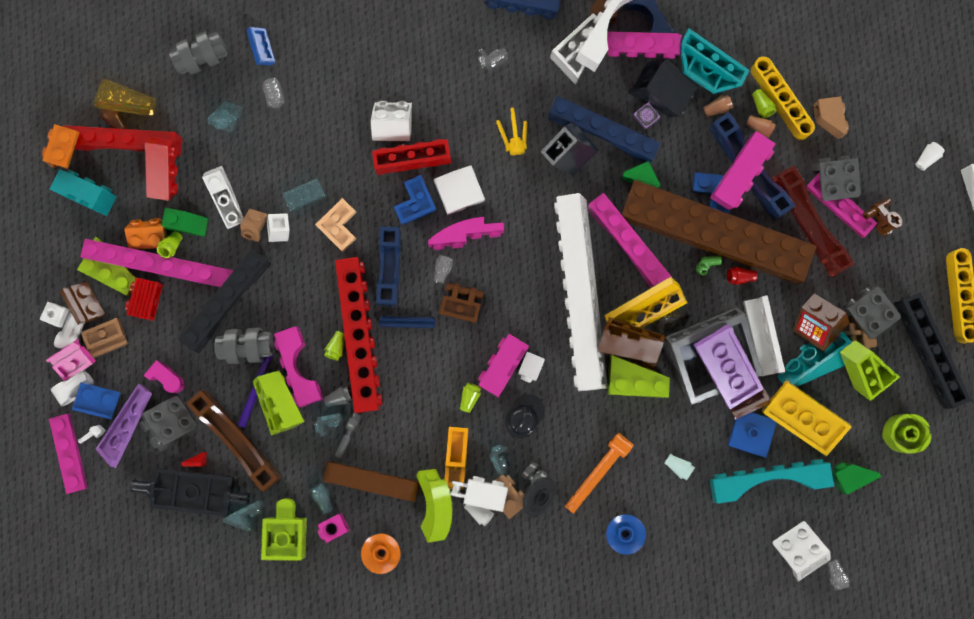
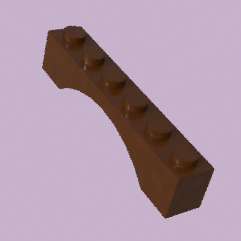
[186,390,282,492]

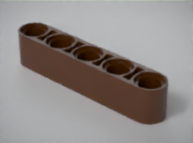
[323,461,420,502]

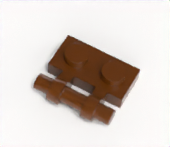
[439,283,484,323]

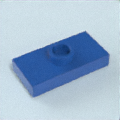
[246,27,275,65]

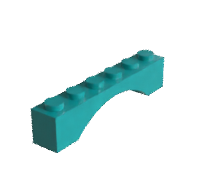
[709,459,834,504]

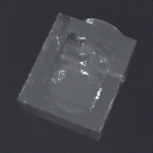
[478,48,508,71]

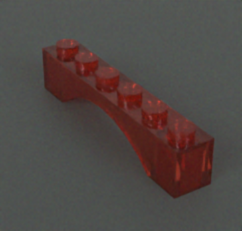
[772,165,855,277]

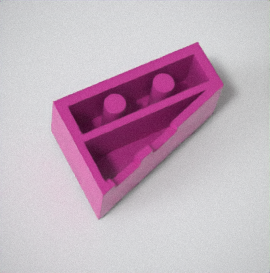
[478,334,529,398]

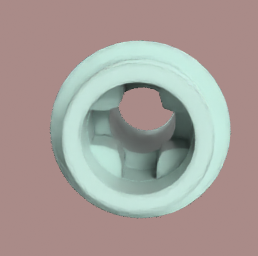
[664,454,695,480]

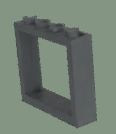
[665,308,763,404]

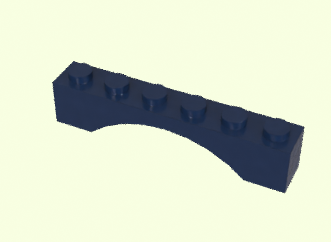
[548,96,661,164]
[709,112,795,221]

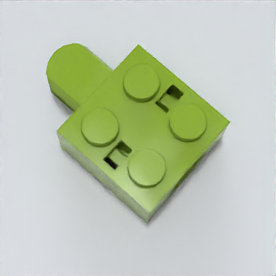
[261,498,307,560]

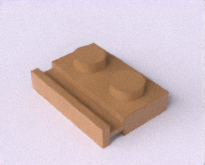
[81,318,129,358]

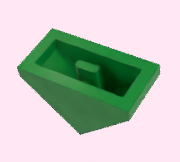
[621,161,660,188]

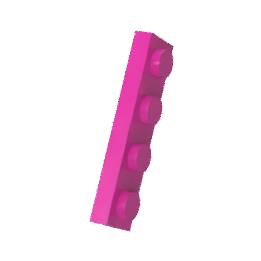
[805,173,877,238]
[49,414,88,494]

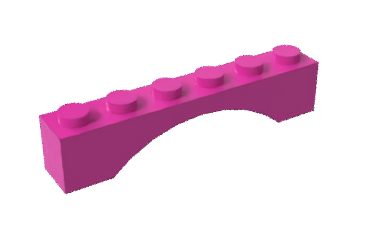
[587,193,671,288]

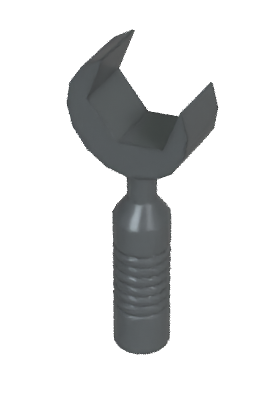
[335,413,361,459]

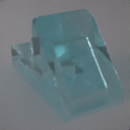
[208,102,242,133]
[222,499,265,531]

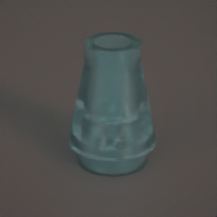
[310,483,333,514]

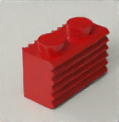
[125,278,163,321]

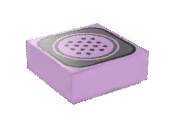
[633,103,660,130]

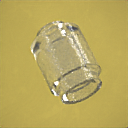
[262,78,285,108]

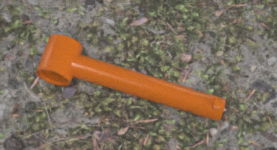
[565,432,634,514]

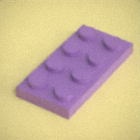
[694,324,763,409]

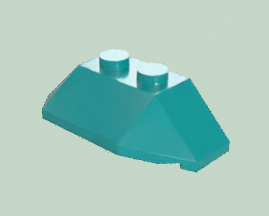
[680,28,749,94]

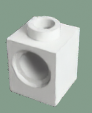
[267,214,290,242]
[40,302,70,328]
[518,352,545,383]

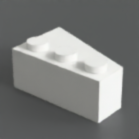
[550,13,597,84]

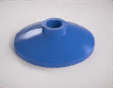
[606,514,646,555]

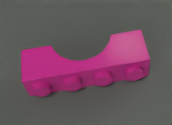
[273,326,324,407]

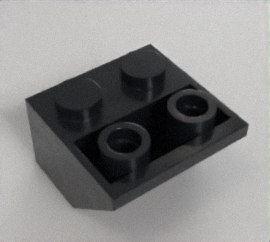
[541,122,599,175]

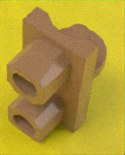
[844,317,877,350]

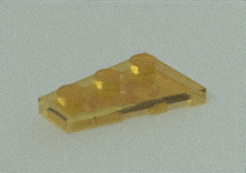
[94,79,157,116]

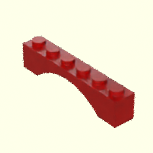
[63,125,182,156]

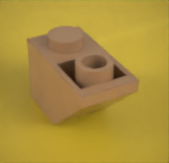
[813,97,849,139]

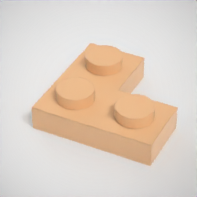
[315,198,357,252]

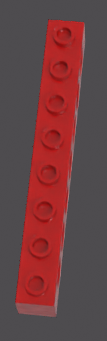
[335,257,382,413]

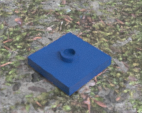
[727,412,777,458]

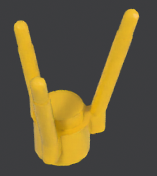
[496,108,527,155]

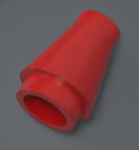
[727,266,757,285]

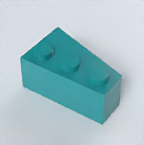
[50,169,117,216]

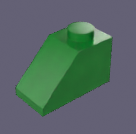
[161,208,209,237]
[832,462,882,495]

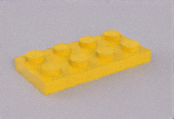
[762,380,852,456]

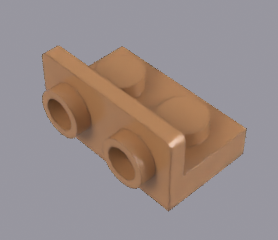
[495,474,525,519]

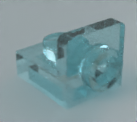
[315,413,344,437]
[489,444,508,476]

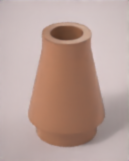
[703,94,733,117]
[746,115,776,138]

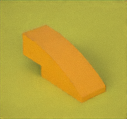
[445,427,468,490]

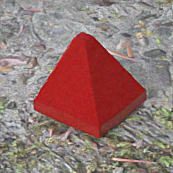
[182,452,207,467]

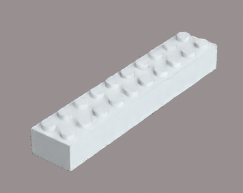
[554,193,608,391]

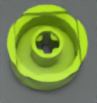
[882,414,931,454]

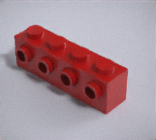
[372,139,452,175]

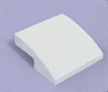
[434,166,485,215]

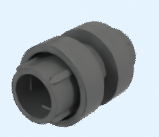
[169,31,228,75]
[214,328,274,364]

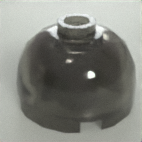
[650,303,690,341]

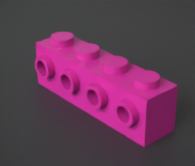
[606,32,683,59]
[710,131,775,210]

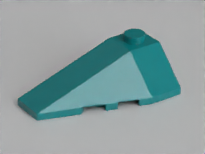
[777,332,852,387]

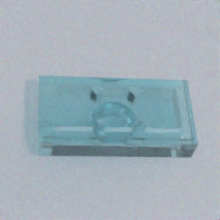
[283,178,326,212]

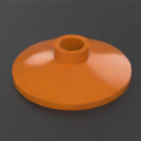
[361,534,401,574]

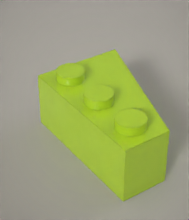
[840,341,900,401]
[608,355,670,398]
[253,371,304,436]

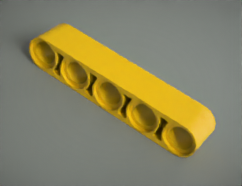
[751,57,815,140]
[946,248,974,344]

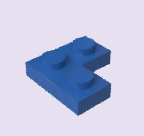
[692,172,730,214]
[394,175,436,225]

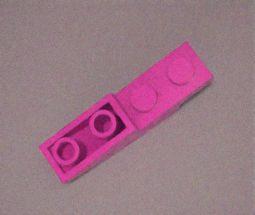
[428,217,504,250]

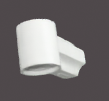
[54,312,85,349]
[51,370,94,406]

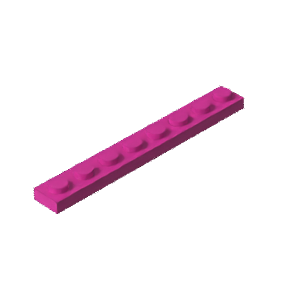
[80,239,234,287]

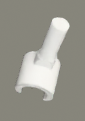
[78,425,106,444]

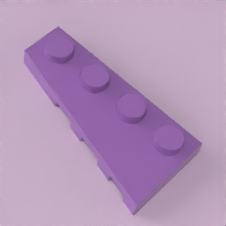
[96,383,152,468]

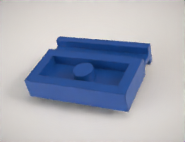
[72,382,120,419]

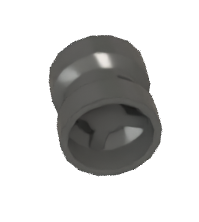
[521,461,548,484]

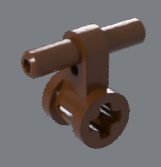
[863,198,903,236]

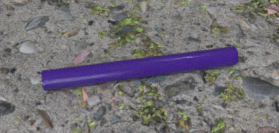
[238,356,273,428]

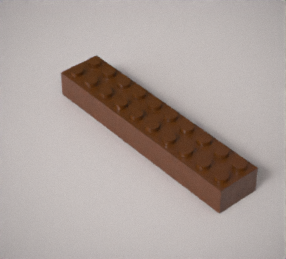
[621,180,817,285]

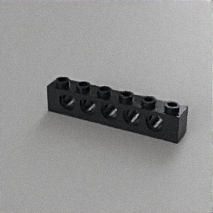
[894,292,971,409]

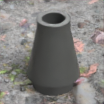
[324,385,353,408]

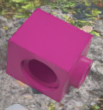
[317,512,350,543]

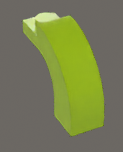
[416,469,452,542]

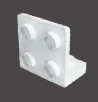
[773,521,831,581]

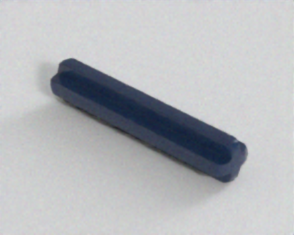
[379,316,436,328]

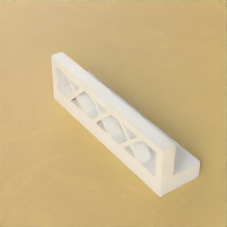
[743,296,785,376]

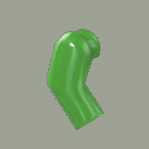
[696,255,721,276]

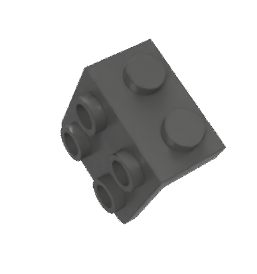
[812,155,861,201]
[842,286,901,339]
[139,396,196,452]

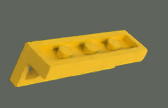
[605,277,687,328]

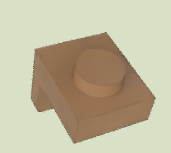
[240,208,267,242]

